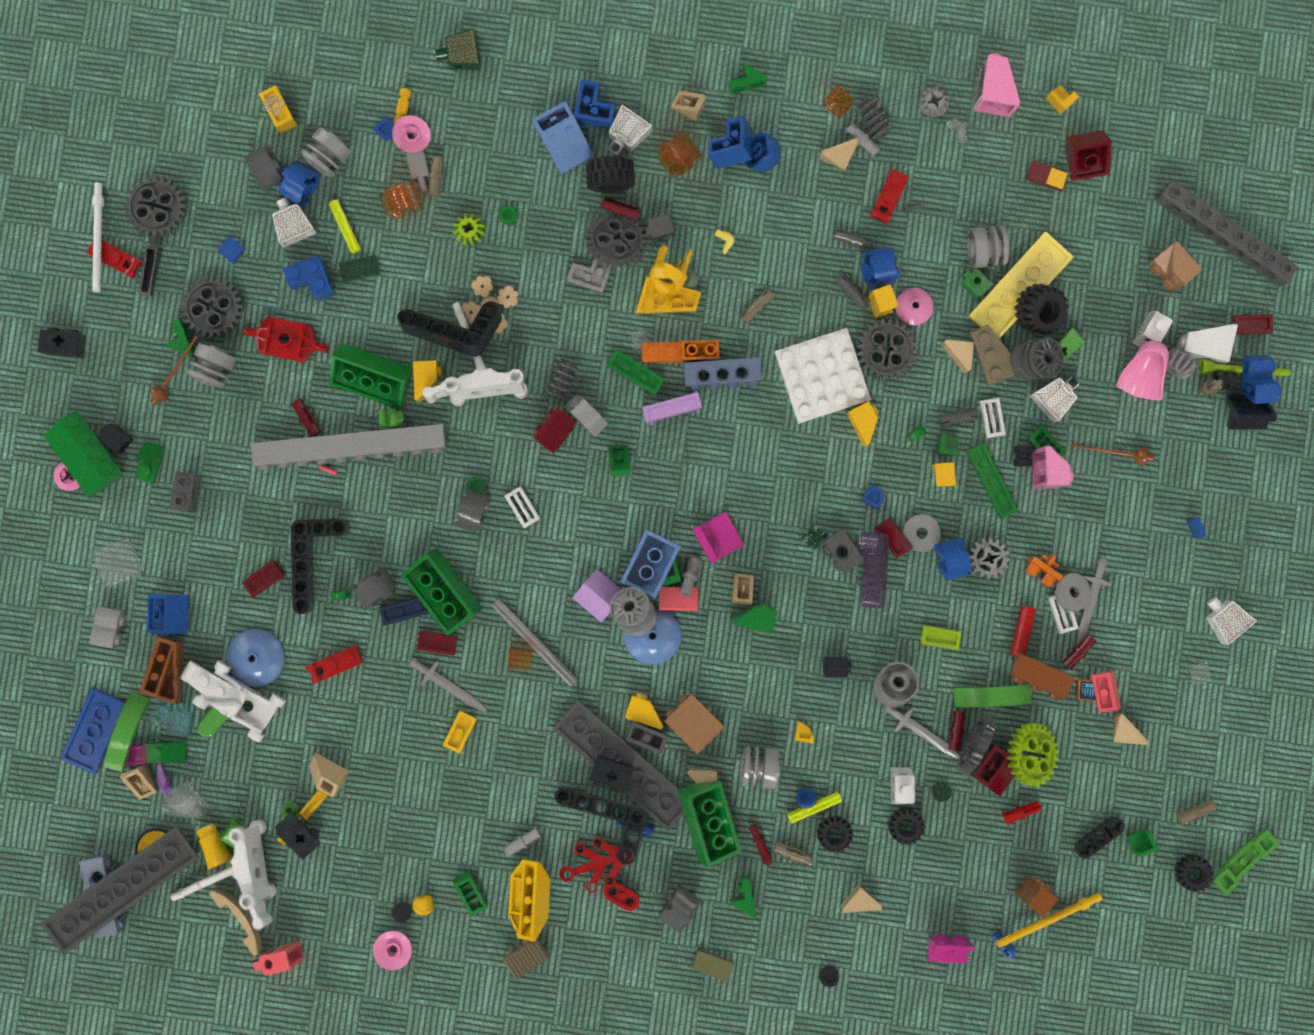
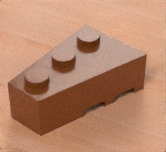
[139,636,183,704]
[1008,653,1075,701]
[1014,876,1058,918]

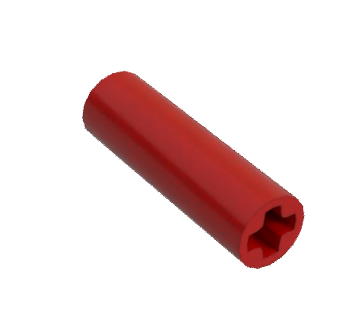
[1010,606,1036,657]

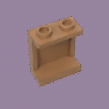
[664,693,724,754]

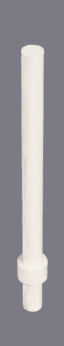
[92,182,104,292]

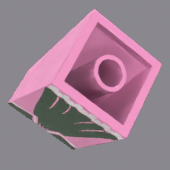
[973,53,1020,117]

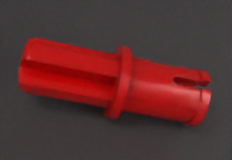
[1002,801,1042,825]

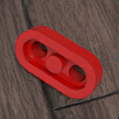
[603,880,640,911]

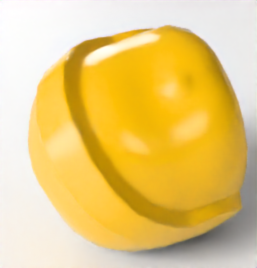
[412,895,434,916]

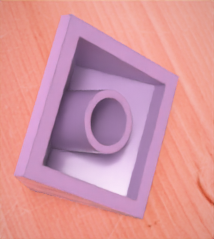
[573,569,622,623]

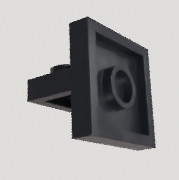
[1226,395,1278,430]

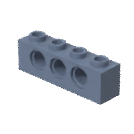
[683,357,762,391]
[79,854,125,939]

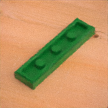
[966,442,1018,519]

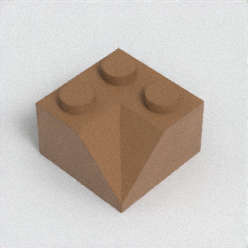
[1148,241,1202,292]

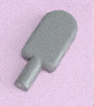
[406,150,430,193]

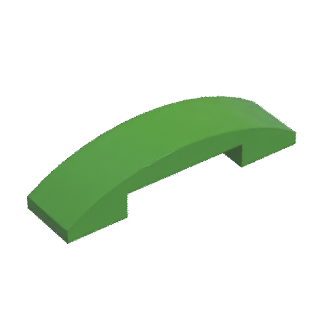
[953,684,1032,708]
[104,692,151,772]
[1212,829,1279,896]

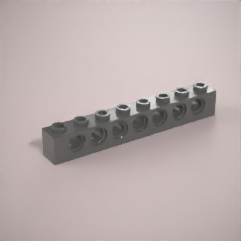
[1155,180,1299,287]

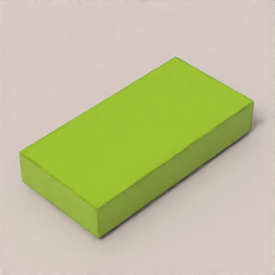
[920,625,962,650]

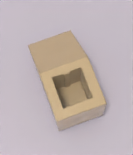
[309,753,349,798]

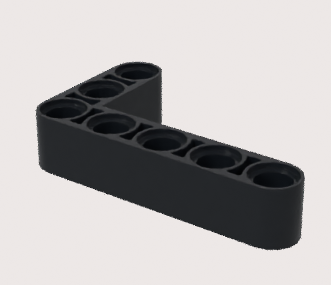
[397,301,502,357]
[291,518,350,614]
[554,787,648,865]

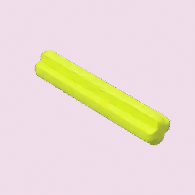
[329,200,361,254]
[787,792,842,823]

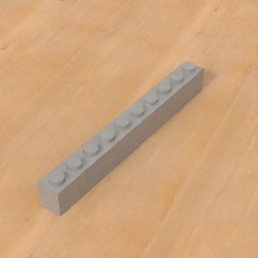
[251,424,447,470]

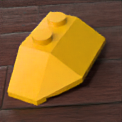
[508,859,551,941]

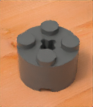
[244,144,284,191]
[454,489,491,533]
[351,568,396,609]
[658,885,702,933]

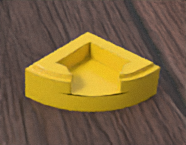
[794,721,814,744]

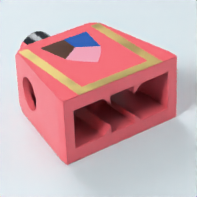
[253,941,304,976]

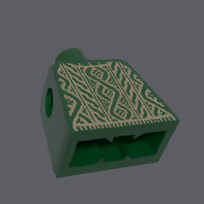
[435,29,481,70]

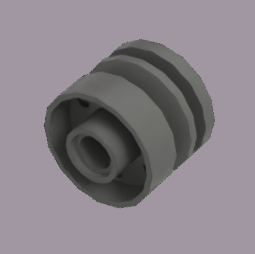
[1011,337,1064,381]

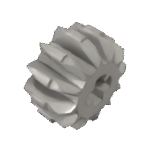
[1166,348,1197,380]

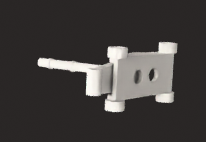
[422,302,528,406]
[179,660,286,743]
[170,819,277,930]

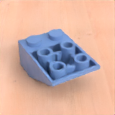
[532,101,594,175]

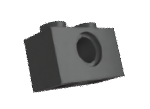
[169,471,201,513]
[822,528,864,573]
[625,721,669,754]

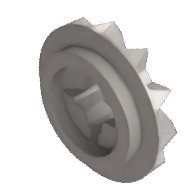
[919,86,950,117]

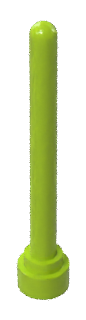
[1198,359,1291,376]

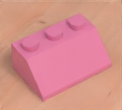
[1032,446,1073,489]

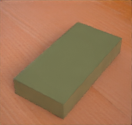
[691,949,734,982]

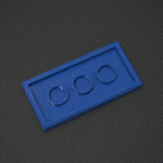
[60,688,126,774]

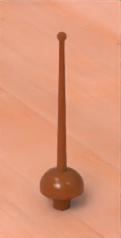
[149,336,198,405]
[1071,444,1154,466]

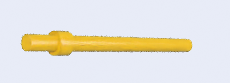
[996,892,1102,948]

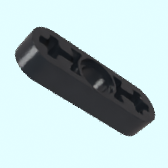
[1074,816,1125,859]

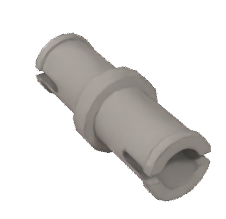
[846,122,881,157]
[679,557,702,597]
[503,827,543,857]

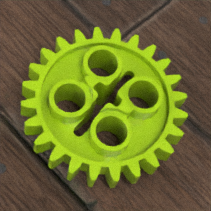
[1007,723,1060,787]

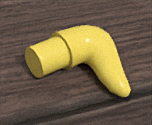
[715,229,735,254]

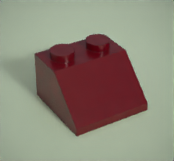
[1066,130,1112,181]

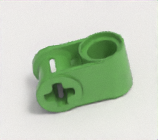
[1058,327,1086,360]
[220,817,246,849]

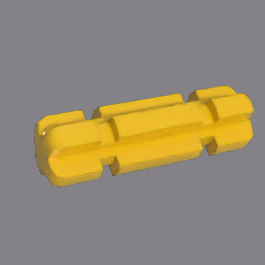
[394,88,411,124]

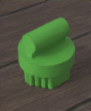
[378,409,404,429]

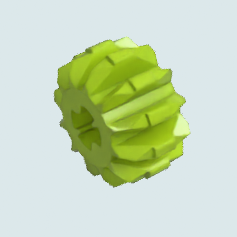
[453,213,485,246]

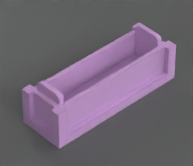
[642,392,702,426]

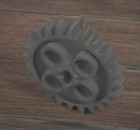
[124,175,188,238]
[585,212,648,270]
[180,276,244,339]
[855,319,918,381]
[957,714,995,775]

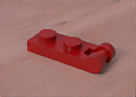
[870,169,909,225]
[86,240,143,279]
[306,645,363,684]

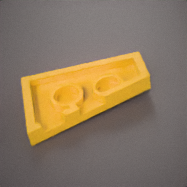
[636,276,701,314]

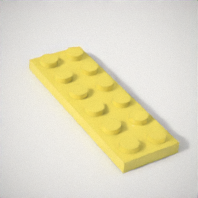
[968,231,1074,339]

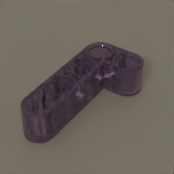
[859,532,889,609]

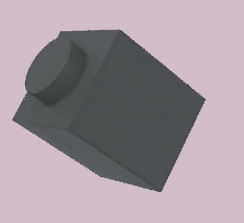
[644,213,674,242]

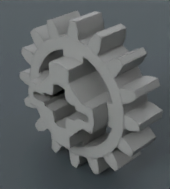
[969,538,1010,579]

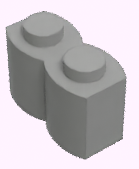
[90,606,127,649]

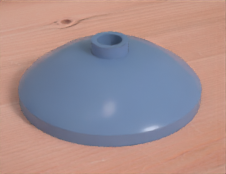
[624,607,681,664]
[227,629,285,687]

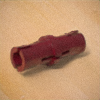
[291,398,321,437]
[1062,634,1097,670]
[948,711,966,751]

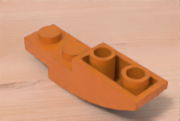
[641,340,720,364]

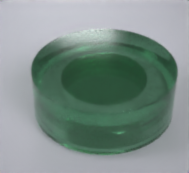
[931,782,952,802]

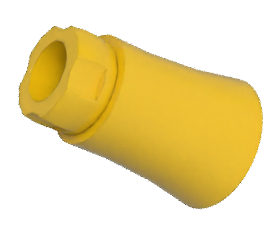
[197,824,233,870]

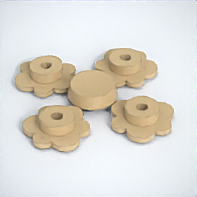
[461,276,518,334]

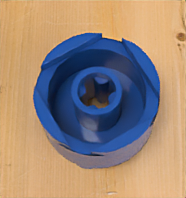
[277,160,321,206]
[860,247,900,290]
[934,537,972,580]

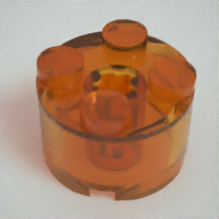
[657,132,702,177]
[379,180,423,221]

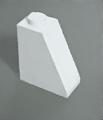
[1178,324,1238,364]

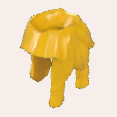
[649,245,693,295]

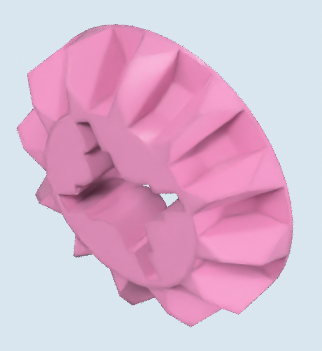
[54,462,80,491]

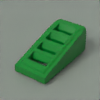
[1025,425,1067,457]
[453,870,488,916]

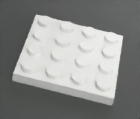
[774,328,871,424]

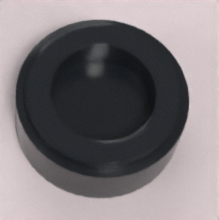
[392,902,412,922]
[819,966,839,987]

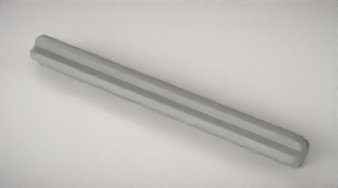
[492,599,578,686]

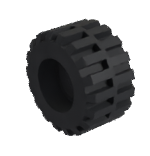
[586,156,635,193]
[1015,284,1069,335]

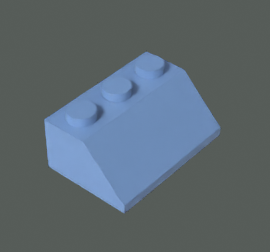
[621,530,681,599]

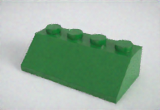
[329,342,413,409]
[43,410,122,498]
[401,548,483,636]
[729,602,778,634]
[677,781,742,867]

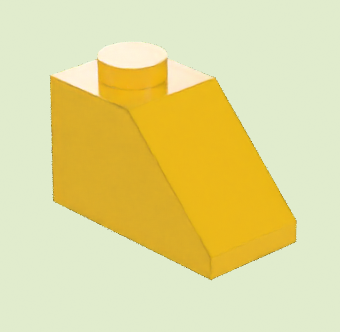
[413,360,442,402]
[846,401,878,447]
[625,693,663,730]

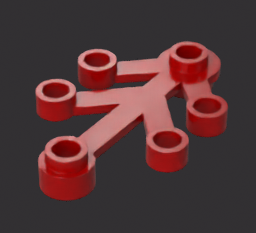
[559,837,632,893]

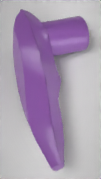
[157,762,173,798]

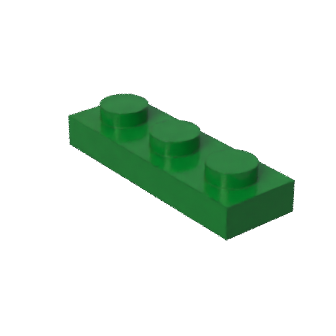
[606,349,665,396]

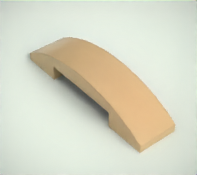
[209,887,262,956]

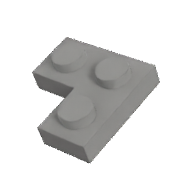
[567,258,612,294]

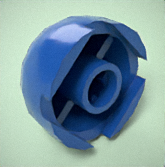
[745,132,781,172]

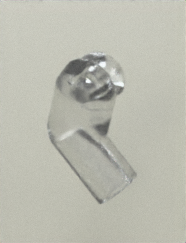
[947,117,968,143]

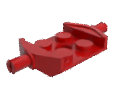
[244,316,329,364]

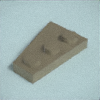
[969,325,1016,386]

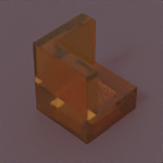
[823,85,854,119]
[508,648,533,670]

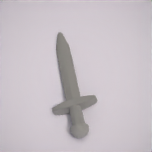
[1077,558,1111,645]
[409,658,487,712]
[884,706,960,758]

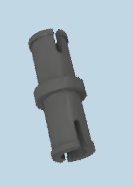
[833,228,873,251]
[836,273,870,310]
[939,407,979,427]

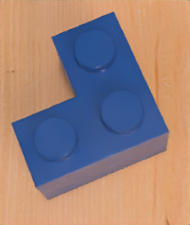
[574,79,616,129]
[708,116,752,169]
[282,255,336,301]
[1240,355,1281,404]

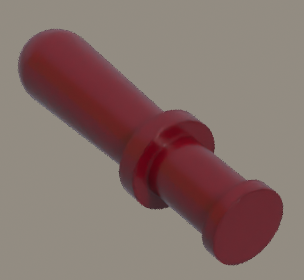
[748,824,772,865]

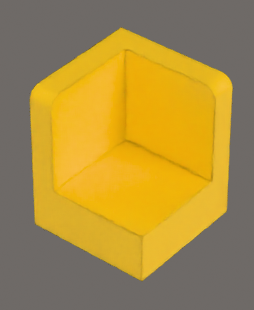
[1046,85,1079,115]
[932,462,956,487]

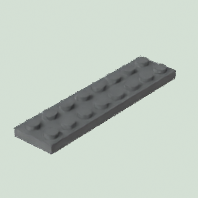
[553,700,684,832]
[40,826,199,955]

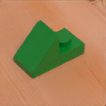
[728,63,768,95]
[165,318,196,358]
[134,442,166,484]
[608,445,631,477]
[146,741,187,764]
[729,875,757,918]

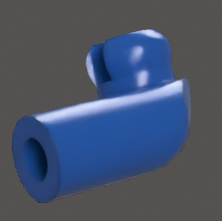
[992,931,1016,959]

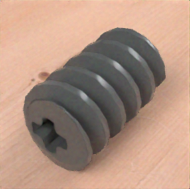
[856,98,893,141]
[543,358,581,400]

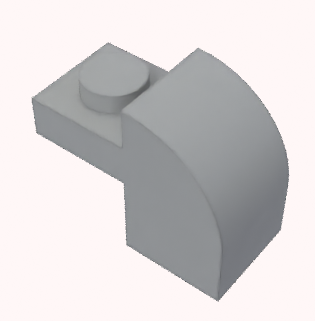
[564,394,608,437]

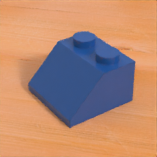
[147,594,189,634]

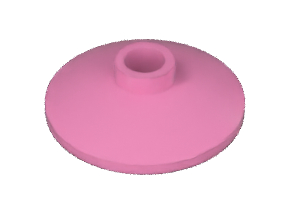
[392,115,431,153]
[895,288,933,326]
[373,931,412,970]

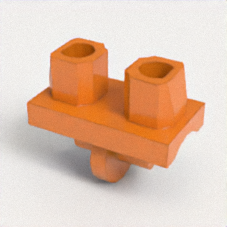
[1025,554,1063,588]

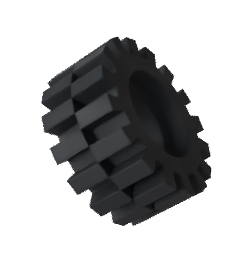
[888,808,925,845]
[817,816,853,853]
[1174,854,1214,892]

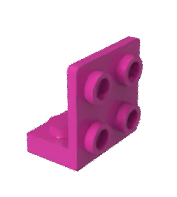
[692,512,744,564]
[928,934,975,964]

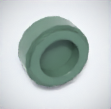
[682,269,698,288]

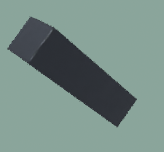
[139,246,163,296]

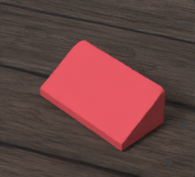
[659,587,698,611]
[1091,671,1121,713]

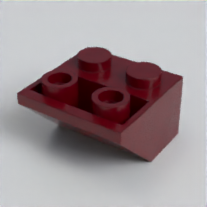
[533,407,577,454]
[969,743,1015,797]

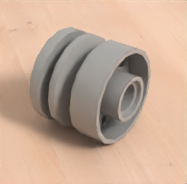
[299,127,352,178]
[967,225,1009,268]
[186,343,237,389]
[610,587,657,637]
[873,662,919,708]
[739,745,780,790]

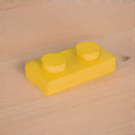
[442,710,478,754]

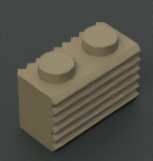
[503,937,549,980]

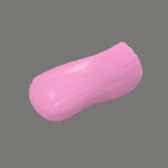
[1116,341,1169,400]

